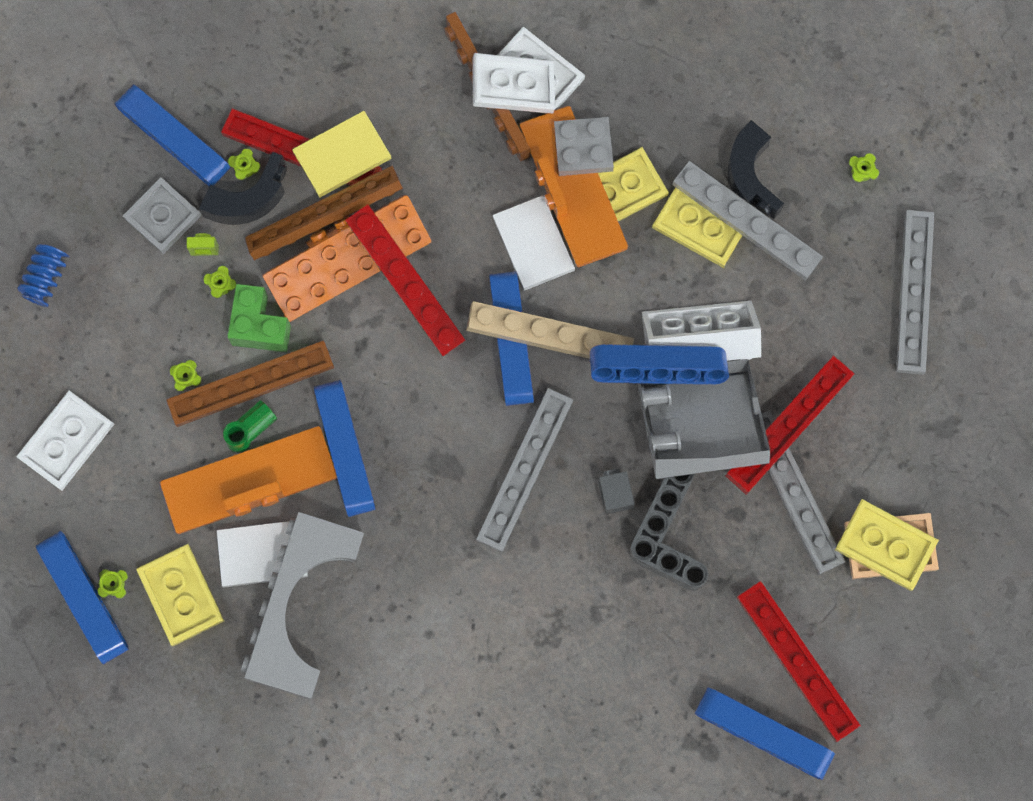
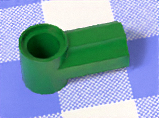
[223,400,277,453]

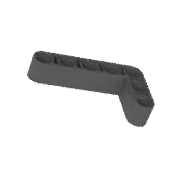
[630,473,708,591]

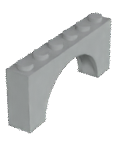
[241,512,364,699]

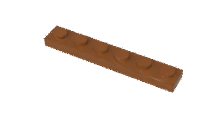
[444,12,530,162]
[245,165,403,261]
[166,340,334,427]

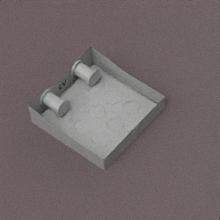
[638,359,770,479]

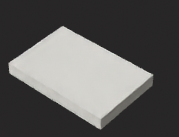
[498,27,585,114]
[473,53,555,114]
[493,195,575,291]
[16,391,114,491]
[217,521,308,588]

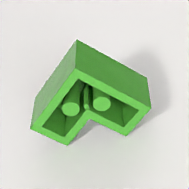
[228,284,291,353]

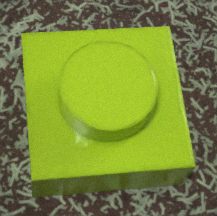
[187,233,219,256]

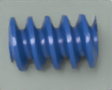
[17,244,69,307]

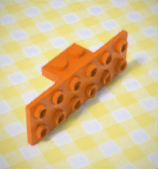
[520,106,628,267]
[262,195,431,322]
[160,426,337,534]

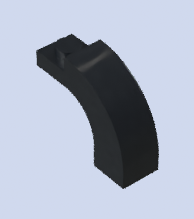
[728,120,784,219]
[199,152,287,225]

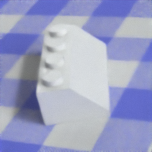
[642,301,761,361]

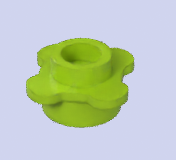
[228,149,260,180]
[849,153,879,182]
[204,266,236,298]
[170,360,201,391]
[98,569,128,599]

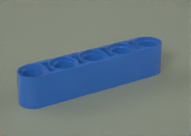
[114,84,231,186]
[489,271,534,406]
[589,344,729,385]
[314,379,376,517]
[35,531,129,665]
[695,687,835,780]

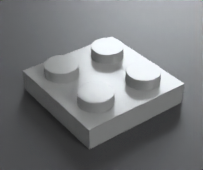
[554,117,614,176]
[123,177,202,254]

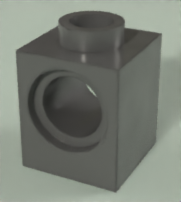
[598,469,634,515]

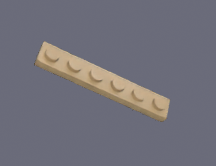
[466,301,634,359]

